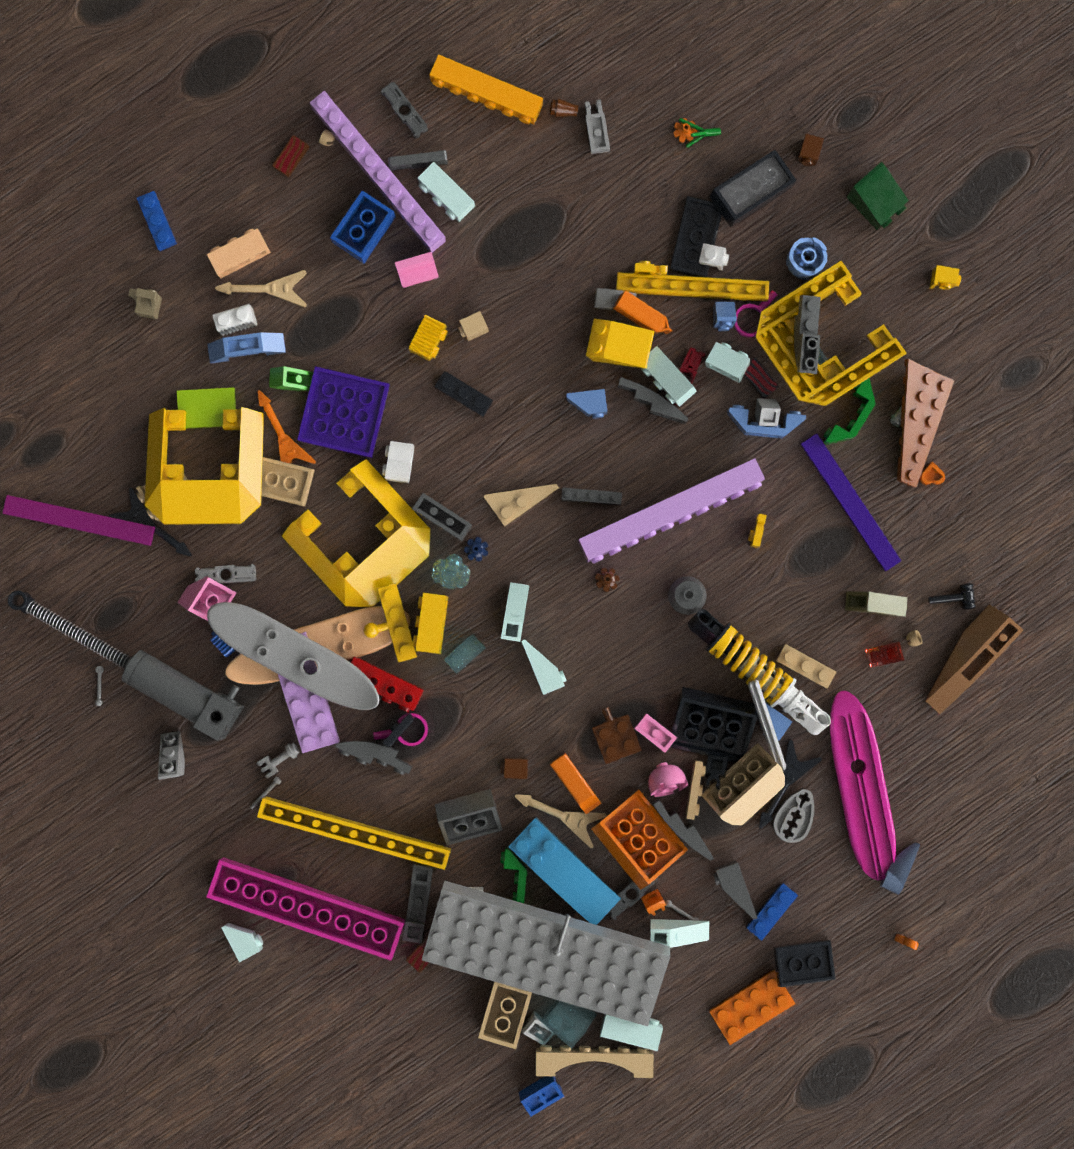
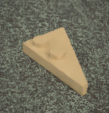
[483,484,559,527]

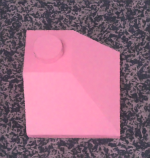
[177,576,236,621]

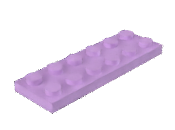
[278,632,340,753]

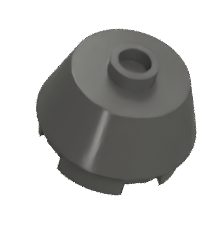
[668,576,707,615]

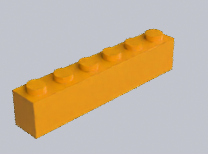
[430,54,543,124]

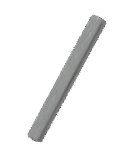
[748,680,786,770]

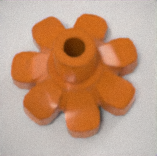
[673,118,697,143]

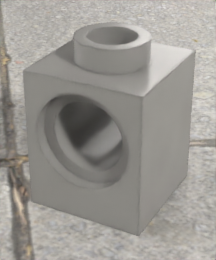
[755,398,781,426]

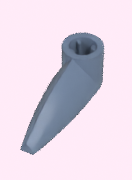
[880,842,920,895]

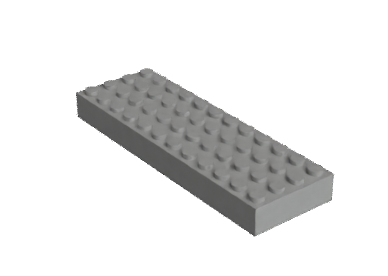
[422,881,670,1026]

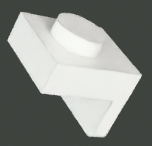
[699,243,729,271]

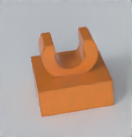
[641,889,666,916]

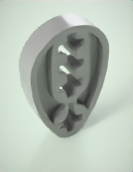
[773,789,814,843]

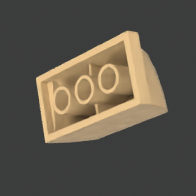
[701,743,785,825]

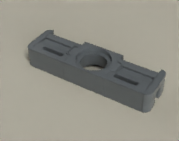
[381,82,428,139]
[388,150,448,171]
[608,878,659,920]

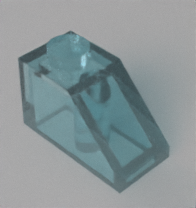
[444,634,486,674]

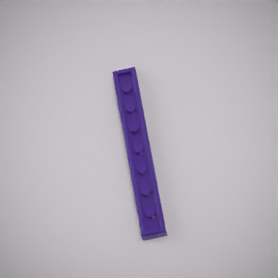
[800,434,901,572]

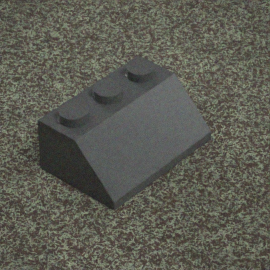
[435,789,502,845]

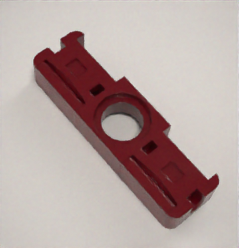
[666,347,705,407]

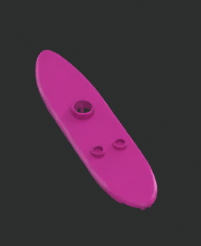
[830,691,896,881]

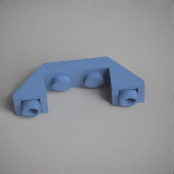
[207,332,286,364]
[727,405,806,439]

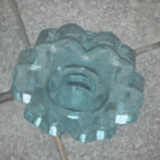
[431,554,470,590]

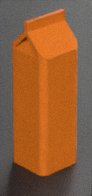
[613,290,672,334]
[550,753,602,814]

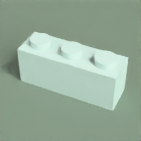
[418,162,475,222]
[641,346,697,407]
[600,1014,663,1051]

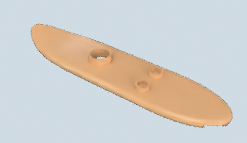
[225,606,411,685]

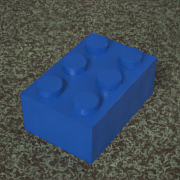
[330,191,396,264]

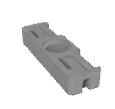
[195,564,256,584]

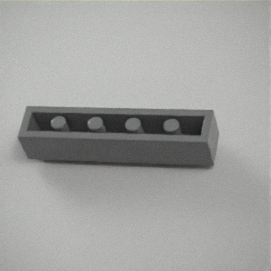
[561,488,622,506]

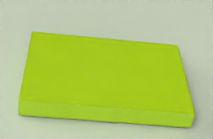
[177,388,236,429]

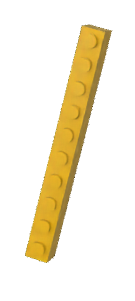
[257,797,451,870]

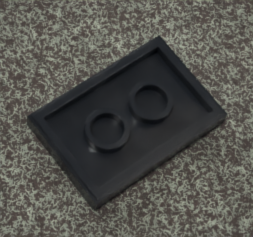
[773,940,836,987]

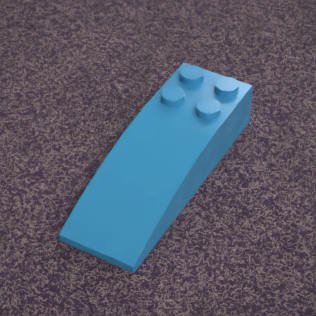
[509,818,621,925]

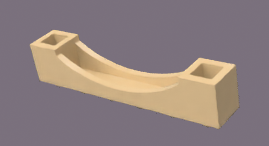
[536,1045,654,1078]

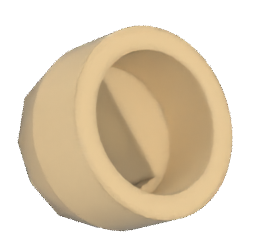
[319,129,335,146]
[906,630,922,646]

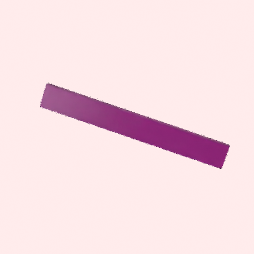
[2,495,155,546]

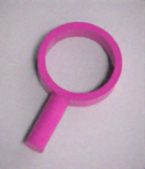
[734,290,777,337]
[374,713,428,746]

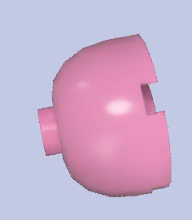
[648,762,688,797]

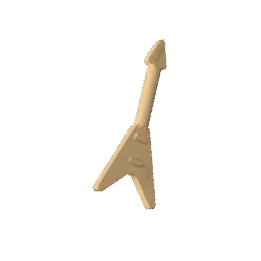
[215,270,307,307]
[515,794,606,848]

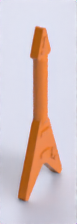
[258,390,316,464]

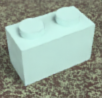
[705,342,750,383]

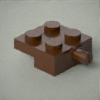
[592,707,642,764]

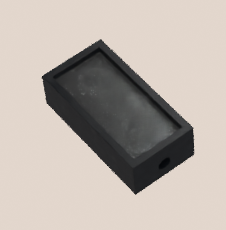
[709,150,797,228]

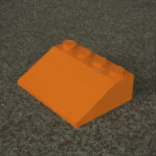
[591,790,688,890]

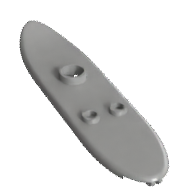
[207,602,379,710]

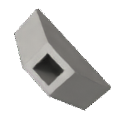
[158,731,185,780]

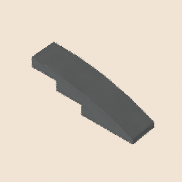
[618,377,688,425]
[652,799,714,861]

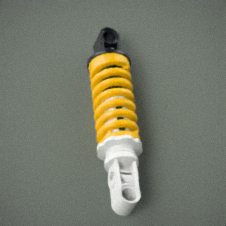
[688,609,831,735]

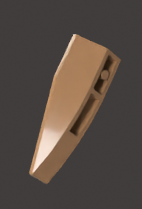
[925,604,1023,714]

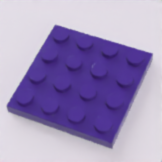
[297,367,390,458]

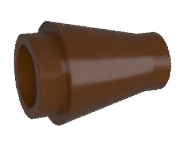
[550,98,578,117]

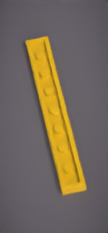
[616,272,769,301]

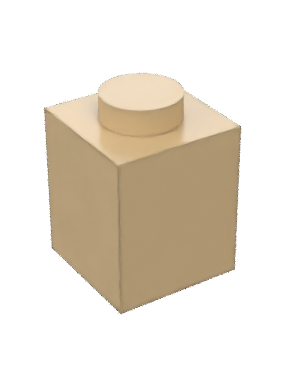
[458,311,489,341]

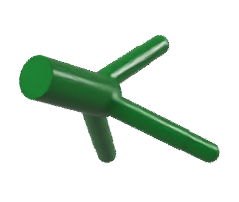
[679,118,721,148]

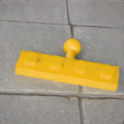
[363,583,417,663]

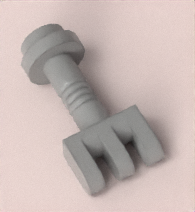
[256,743,299,779]

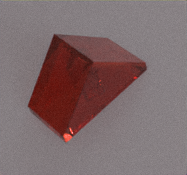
[865,641,904,668]

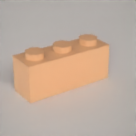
[207,228,271,279]

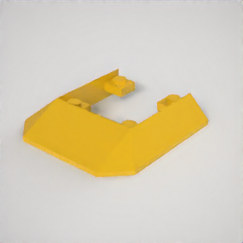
[756,261,907,406]
[144,407,264,525]
[282,459,430,607]

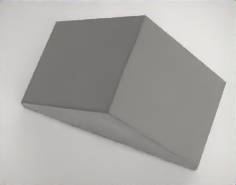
[521,1011,557,1045]

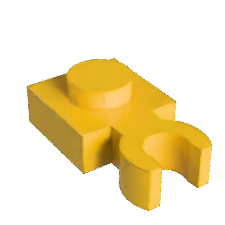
[634,261,668,275]
[748,513,767,548]

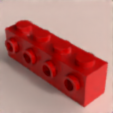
[351,656,424,713]

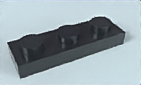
[435,371,493,417]

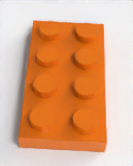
[709,969,796,1045]

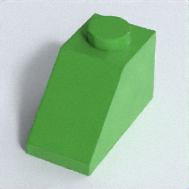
[269,366,314,391]

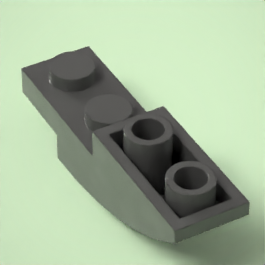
[794,295,821,374]
[336,741,413,775]

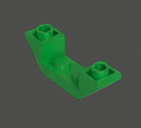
[823,378,876,445]
[500,847,527,904]

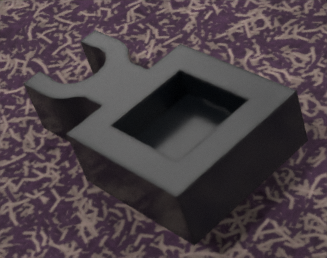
[705,755,728,790]

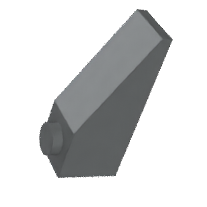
[713,861,757,919]

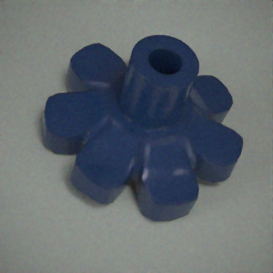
[464,537,488,562]

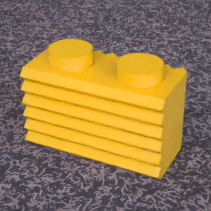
[408,315,448,361]

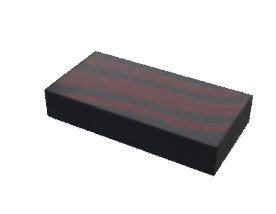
[744,358,779,399]

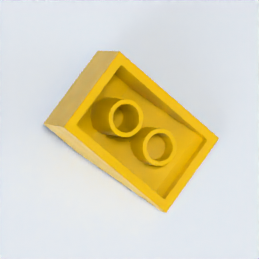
[586,319,654,369]

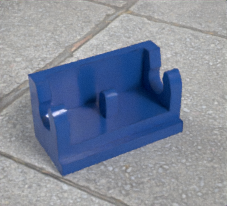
[519,1076,564,1117]

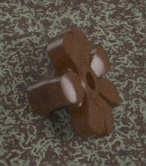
[595,568,620,592]

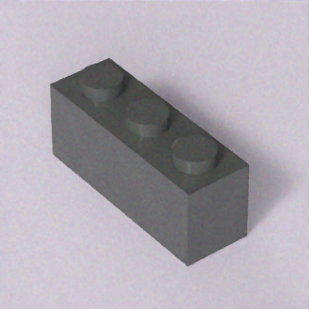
[412,493,472,542]

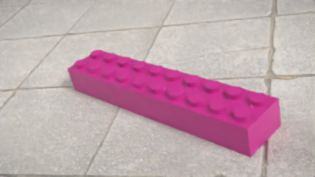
[207,857,406,960]

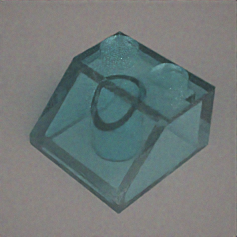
[542,1000,597,1049]

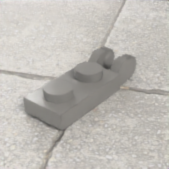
[584,100,610,154]

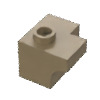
[128,288,162,320]

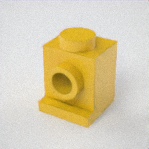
[930,265,961,290]

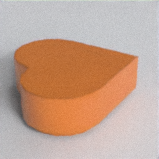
[919,462,945,485]
[894,934,919,950]

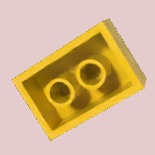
[413,593,448,654]

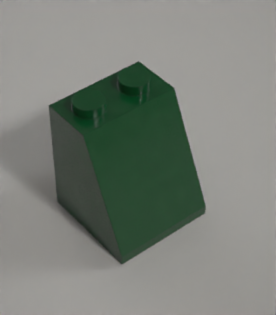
[846,161,909,230]

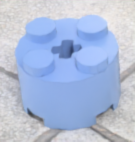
[786,237,827,280]

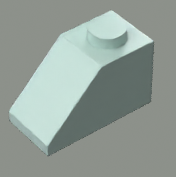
[222,923,263,962]

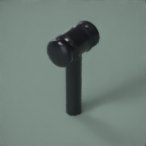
[928,583,976,610]

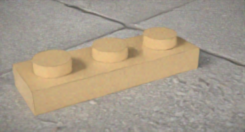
[776,644,836,689]
[685,760,706,820]

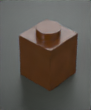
[797,133,824,166]
[500,757,528,779]

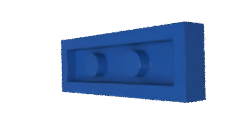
[137,191,177,251]
[746,882,798,941]

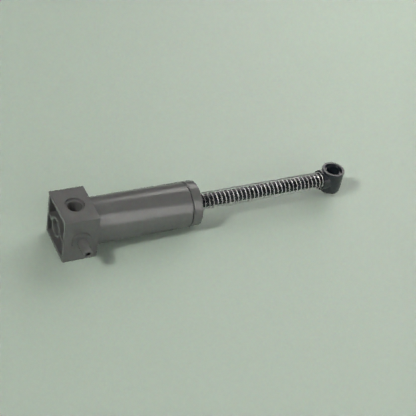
[8,591,244,741]

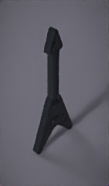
[109,488,192,557]
[759,740,822,829]

